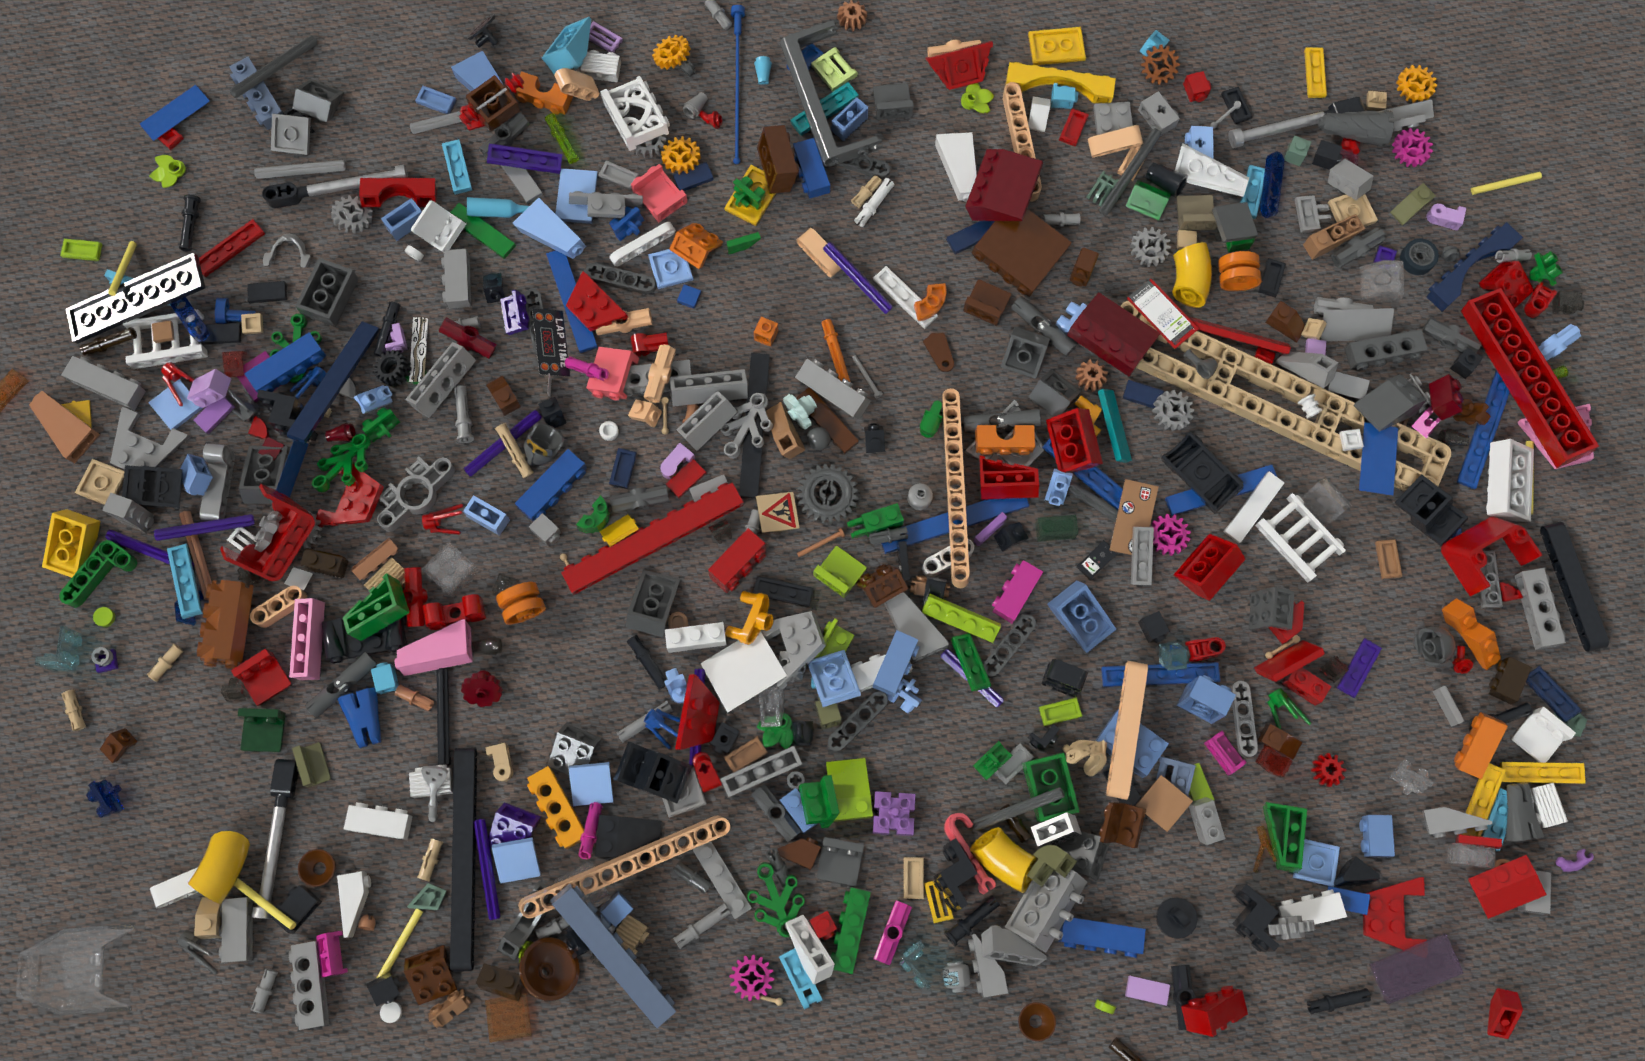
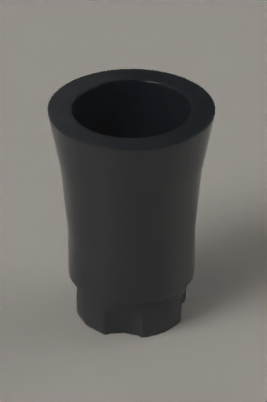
[1145,162,1188,198]

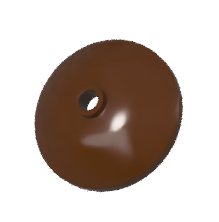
[519,938,580,1001]

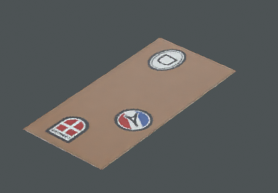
[1110,479,1159,555]

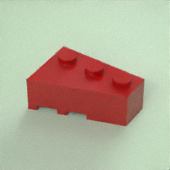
[979,455,1039,500]
[1181,986,1248,1037]

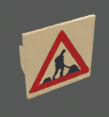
[756,492,800,533]

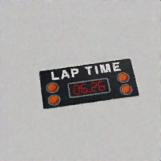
[532,308,570,376]

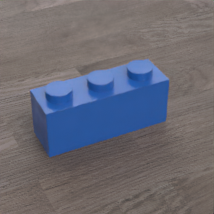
[793,138,830,199]

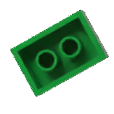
[1022,753,1080,822]

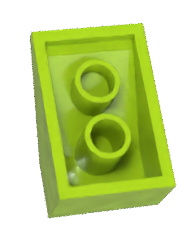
[826,758,873,822]

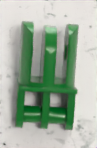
[920,401,943,438]

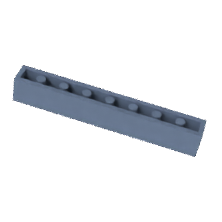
[550,883,676,1028]

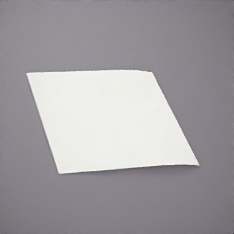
[701,631,787,712]

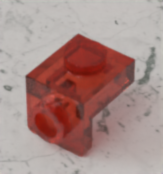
[1255,745,1293,777]

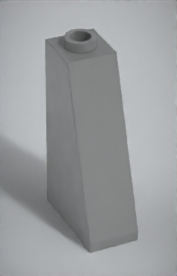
[884,592,949,663]

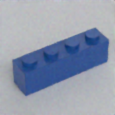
[244,332,326,393]
[515,449,587,522]
[1059,918,1146,958]

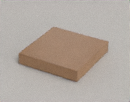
[1135,775,1193,832]

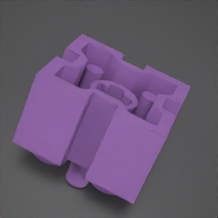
[872,792,915,836]

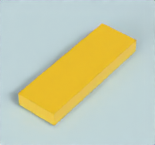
[1304,47,1327,98]

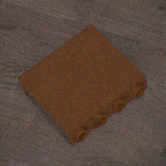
[971,208,1072,297]

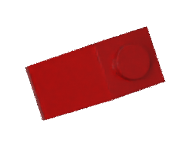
[1487,988,1523,1039]

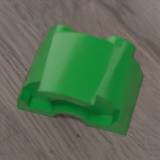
[576,495,610,534]

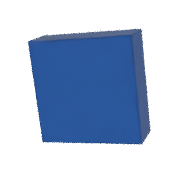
[677,284,701,309]

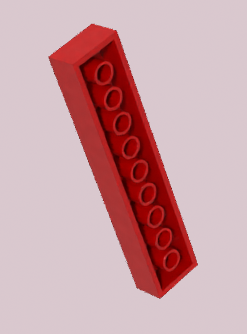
[1461,288,1599,468]

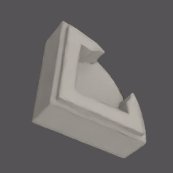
[339,378,357,401]

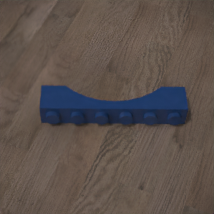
[1426,222,1523,312]

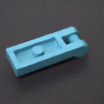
[779,948,822,1010]

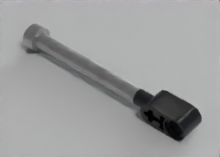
[1228,97,1366,148]
[262,164,408,208]
[251,759,298,919]

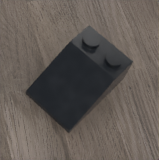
[595,815,662,861]

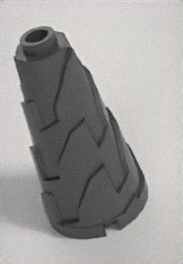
[1318,110,1394,148]

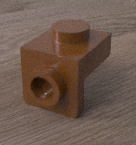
[100,728,137,763]

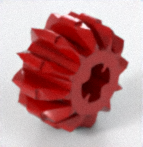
[1311,753,1347,787]

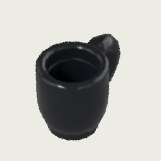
[792,721,814,746]

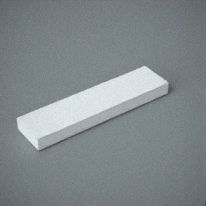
[873,266,938,329]
[1223,471,1284,543]

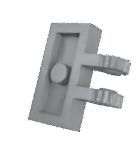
[1295,195,1331,233]
[254,511,282,552]

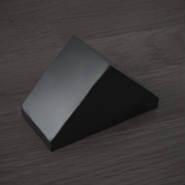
[1334,856,1380,887]

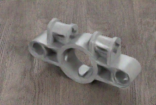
[377,456,455,532]

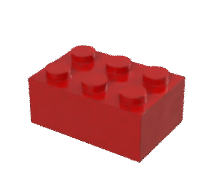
[708,528,766,593]

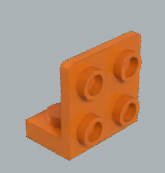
[669,223,723,269]

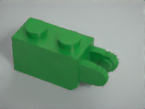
[847,503,904,539]

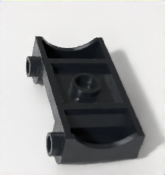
[1161,432,1244,514]
[322,617,408,664]

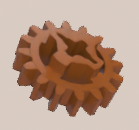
[1140,45,1180,85]

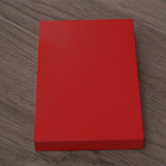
[1254,640,1325,682]

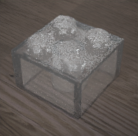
[421,541,480,599]

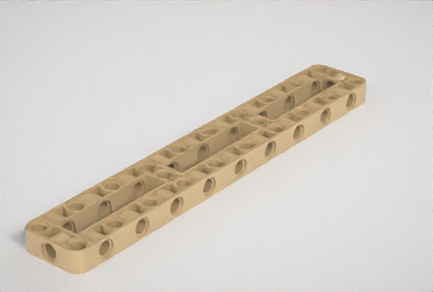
[1121,301,1451,492]

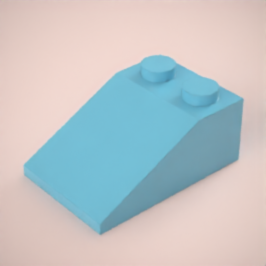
[542,17,591,74]

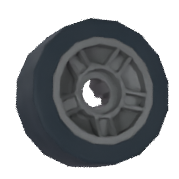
[1400,238,1439,275]

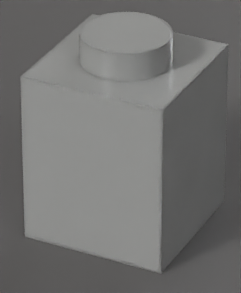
[529,513,561,546]

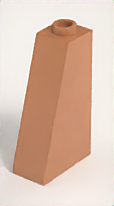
[29,391,100,464]

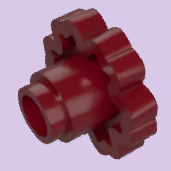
[461,670,503,707]

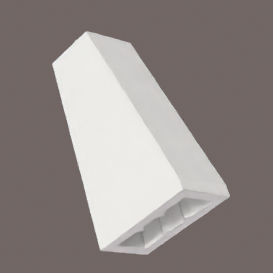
[935,132,977,202]

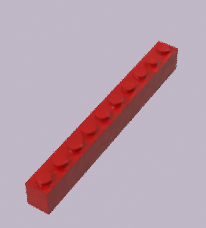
[561,482,743,595]

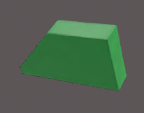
[726,232,761,254]

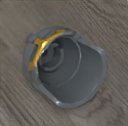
[524,423,565,466]

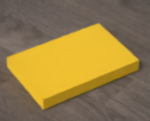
[1028,27,1086,65]
[724,165,776,226]

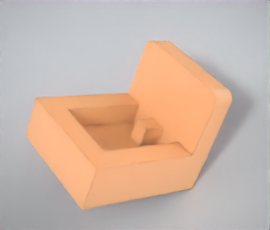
[628,400,662,427]

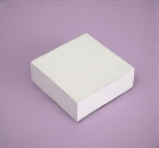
[1339,429,1364,451]

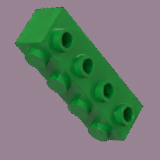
[831,887,871,974]

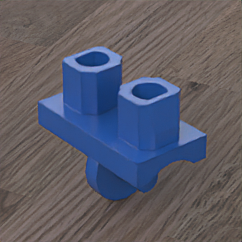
[609,206,644,241]

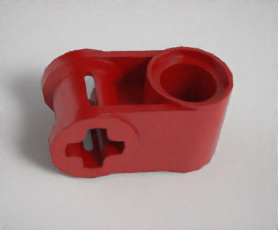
[1524,282,1557,318]
[1185,637,1226,662]
[692,752,722,793]

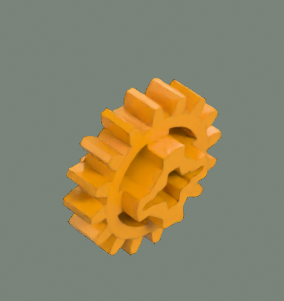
[652,35,691,70]
[1396,65,1437,103]
[661,136,701,174]

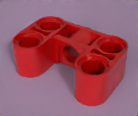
[423,594,486,630]

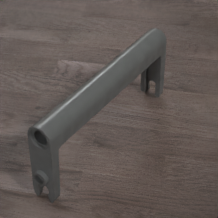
[780,20,883,167]

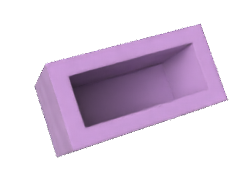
[187,369,231,408]

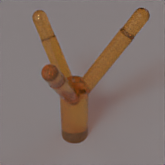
[1253,826,1277,873]

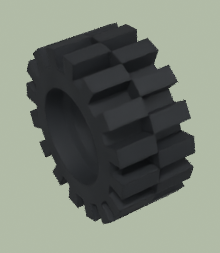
[374,350,412,387]

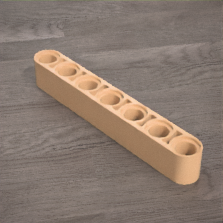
[1003,82,1042,202]
[1106,661,1148,800]

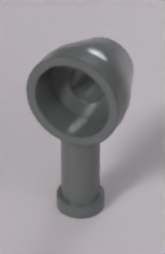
[1183,349,1218,379]

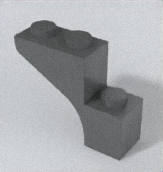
[498,881,554,960]

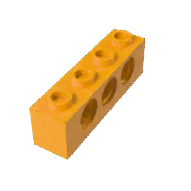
[527,766,584,850]

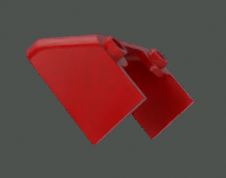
[220,484,315,581]
[1441,517,1542,596]

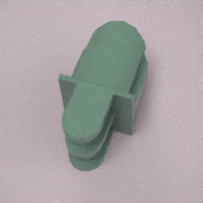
[1086,171,1119,206]

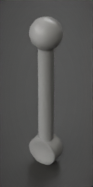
[1210,101,1241,129]

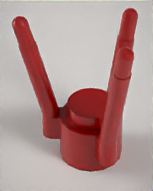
[161,362,195,406]
[422,504,463,535]

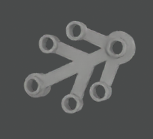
[720,393,773,458]

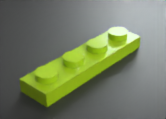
[922,594,1001,643]

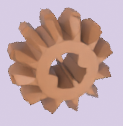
[837,0,867,31]
[1075,359,1108,392]

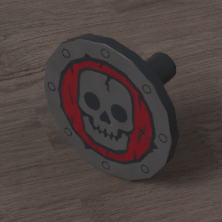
[468,14,499,48]

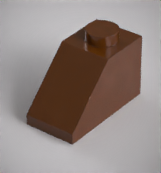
[1265,301,1305,343]
[486,376,521,416]
[1257,723,1302,760]
[777,837,821,870]

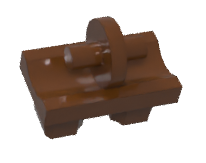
[1453,399,1491,425]

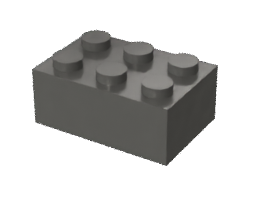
[295,258,359,327]

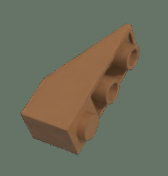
[1303,214,1366,260]
[766,402,806,459]

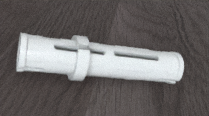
[854,178,895,227]

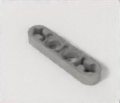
[1231,681,1258,758]

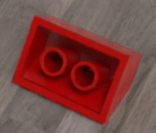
[1046,408,1103,473]
[1173,534,1246,601]
[1468,855,1547,919]

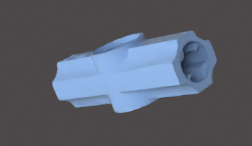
[1538,324,1581,361]

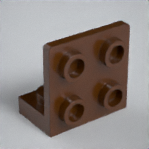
[963,279,1011,326]
[856,564,908,608]
[1099,802,1146,848]
[404,945,457,1005]

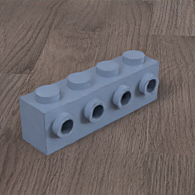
[229,57,284,130]

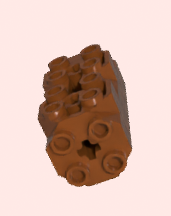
[197,580,254,669]

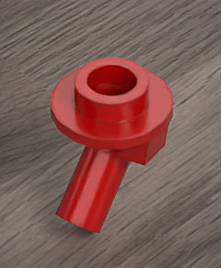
[699,111,722,129]
[1341,138,1360,154]
[1452,646,1473,674]

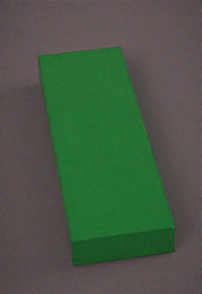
[951,633,991,692]

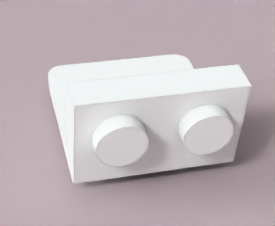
[411,200,466,253]

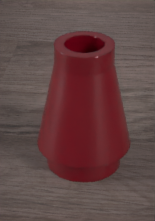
[325,423,356,442]

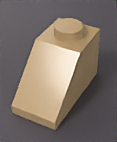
[194,897,222,939]

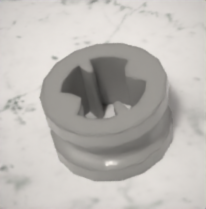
[91,647,113,666]
[787,771,805,790]

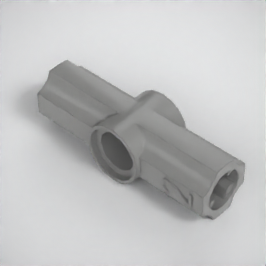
[1314,297,1374,315]

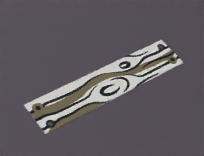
[409,317,428,382]

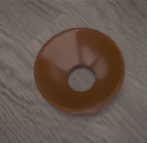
[298,849,336,887]
[1018,1002,1056,1041]

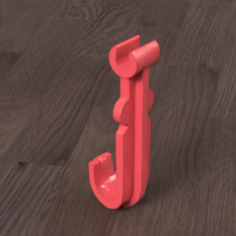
[944,813,996,895]

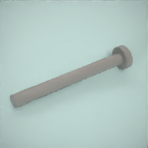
[852,355,883,399]

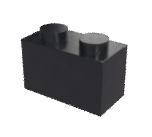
[271,885,322,934]

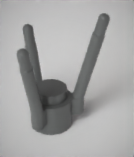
[227,384,260,422]
[178,930,222,975]

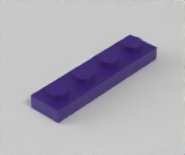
[487,143,562,174]

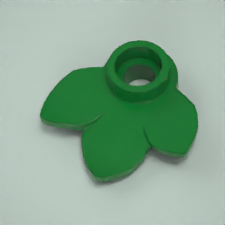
[757,713,793,749]

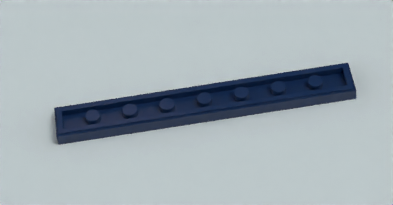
[287,322,379,444]

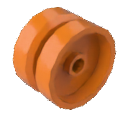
[1218,251,1262,291]
[496,582,546,625]

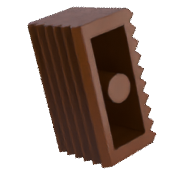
[1069,248,1099,287]

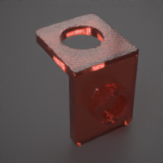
[222,351,247,377]

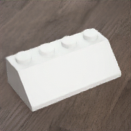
[1486,439,1534,522]

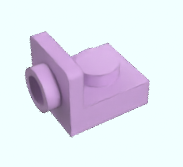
[385,323,408,353]

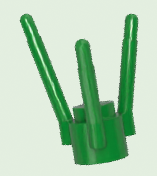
[1267,688,1311,730]

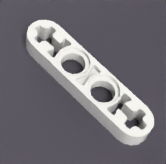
[610,222,676,266]

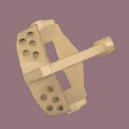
[1062,740,1107,776]

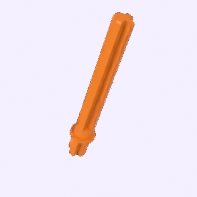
[821,319,851,382]

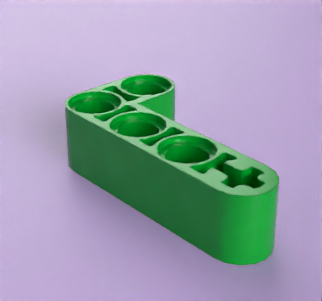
[59,540,137,608]

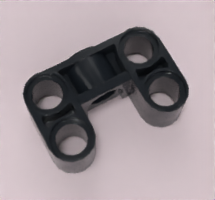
[1041,659,1088,697]

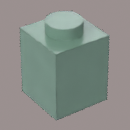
[1283,135,1311,167]

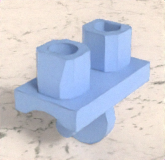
[1056,302,1087,335]
[354,385,393,414]
[1045,469,1073,506]
[664,668,687,703]
[886,678,922,713]

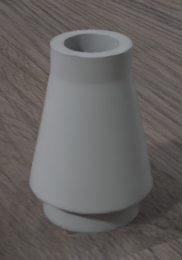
[683,92,708,118]

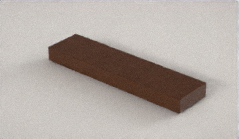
[796,387,859,454]

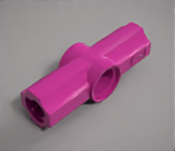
[873,901,912,966]

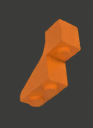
[1442,598,1501,670]

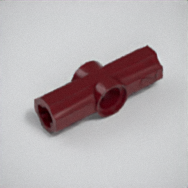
[439,317,497,359]

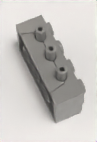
[1005,870,1087,953]

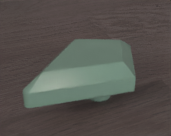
[407,883,447,910]

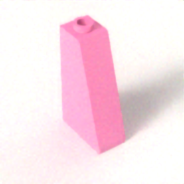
[395,619,473,676]

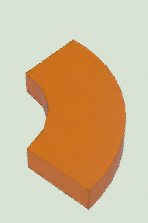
[914,283,947,321]

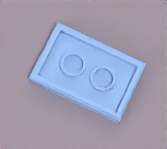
[555,169,598,224]
[808,650,861,707]

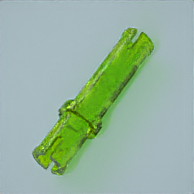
[544,113,579,164]

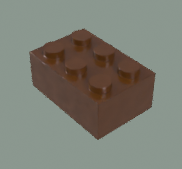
[757,125,799,194]

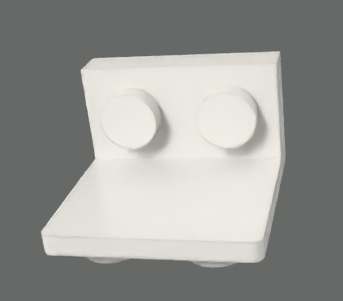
[1511,707,1576,763]

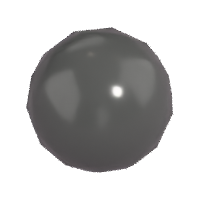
[807,427,830,450]

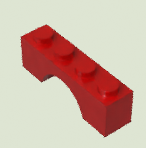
[359,178,437,207]

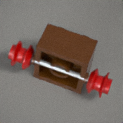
[459,73,524,132]

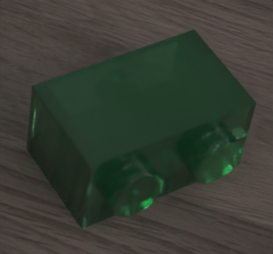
[1035,515,1078,542]

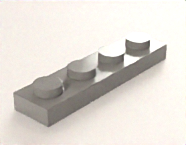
[693,841,752,919]

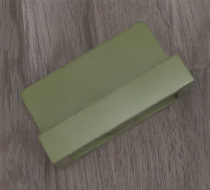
[292,742,331,788]

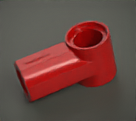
[631,333,668,357]

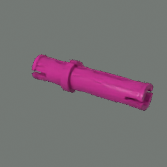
[565,356,609,381]
[578,802,602,859]

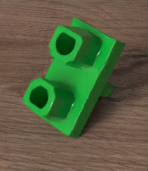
[733,176,766,210]
[1529,251,1563,286]
[362,407,400,442]
[973,741,1013,781]

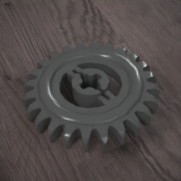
[797,463,859,525]

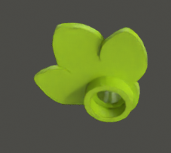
[961,83,994,113]
[149,155,186,188]

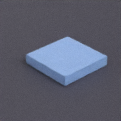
[648,249,693,289]
[148,379,203,430]
[569,762,614,806]
[492,837,541,884]
[1293,839,1340,887]

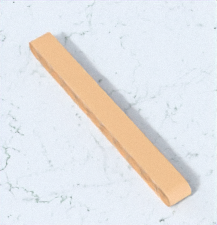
[942,388,970,588]
[518,815,730,918]

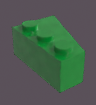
[343,573,410,641]
[1263,802,1307,873]

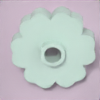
[783,394,817,429]

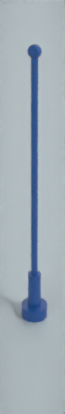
[731,5,745,164]

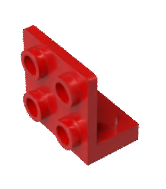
[1479,261,1534,309]
[231,648,292,706]

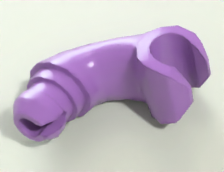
[1555,849,1594,872]

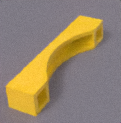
[1005,62,1116,104]

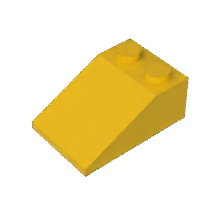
[42,509,101,578]

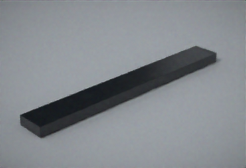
[739,353,770,499]

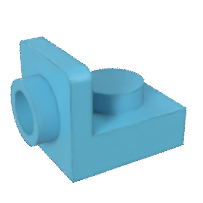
[1140,30,1170,58]

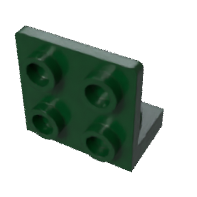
[238,708,286,752]

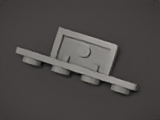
[1381,100,1434,132]
[569,191,643,218]

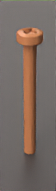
[797,528,845,557]

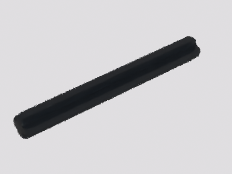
[436,668,450,765]

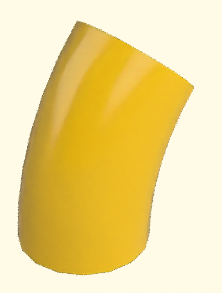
[1172,242,1212,308]
[970,827,1038,893]
[188,831,250,905]

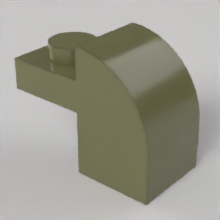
[1027,845,1077,887]

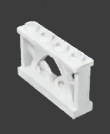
[600,76,670,151]

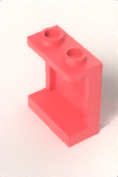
[631,164,687,223]
[586,347,639,401]

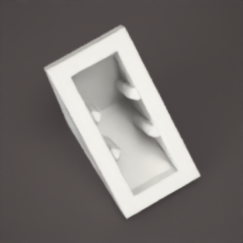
[1028,96,1050,132]

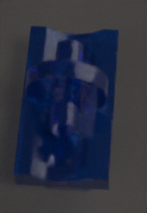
[86,780,124,818]

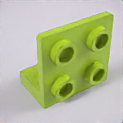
[813,546,866,598]
[815,618,855,658]

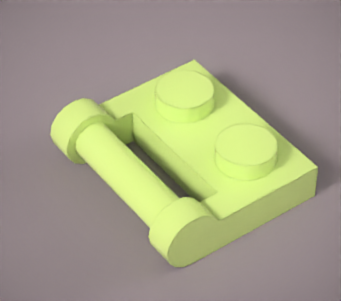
[811,47,858,91]

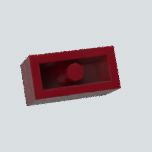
[1429,374,1464,420]

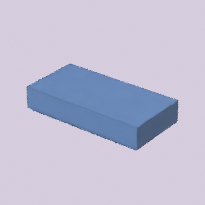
[415,86,456,114]

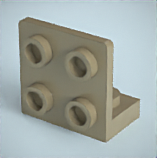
[1176,195,1217,231]

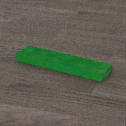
[450,203,516,259]

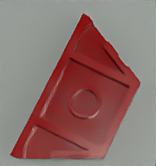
[925,41,993,90]
[566,271,629,331]
[675,674,720,750]

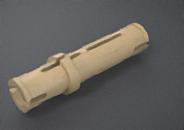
[495,423,534,478]

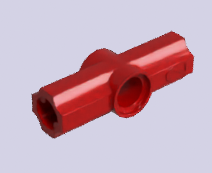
[403,567,428,627]

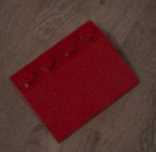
[965,149,1043,221]
[1067,292,1161,377]

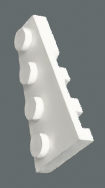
[1175,143,1249,197]

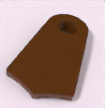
[923,333,954,372]

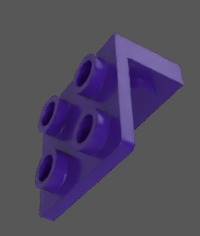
[488,802,541,849]

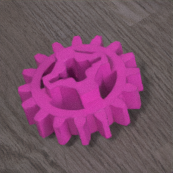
[1392,128,1433,168]
[1151,514,1191,556]
[729,955,774,1001]

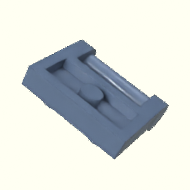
[1156,756,1196,796]

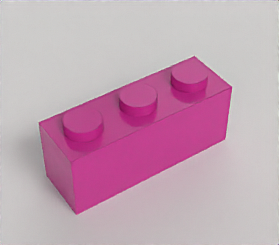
[992,560,1043,624]

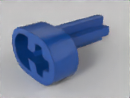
[215,298,256,324]

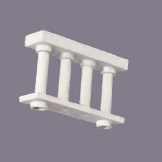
[123,309,208,369]
[1255,493,1346,583]

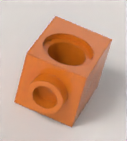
[754,317,778,347]

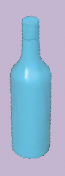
[467,197,529,218]

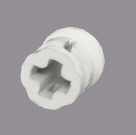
[1298,394,1323,419]

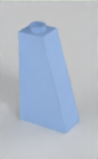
[513,198,586,259]

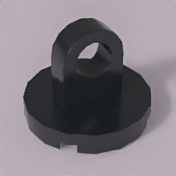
[1156,897,1198,939]

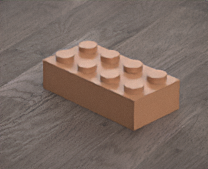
[351,538,398,580]

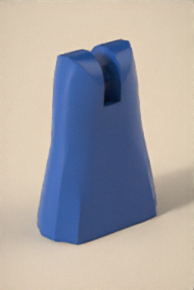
[337,688,381,748]

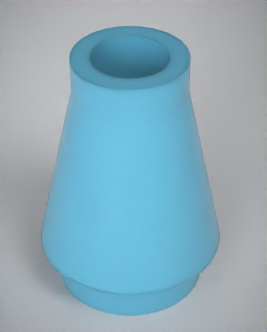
[754,56,772,84]

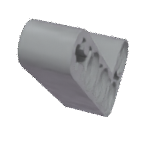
[200,443,235,521]

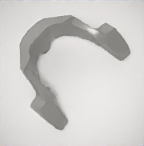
[263,233,311,268]

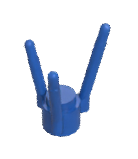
[290,366,327,399]
[644,708,681,749]

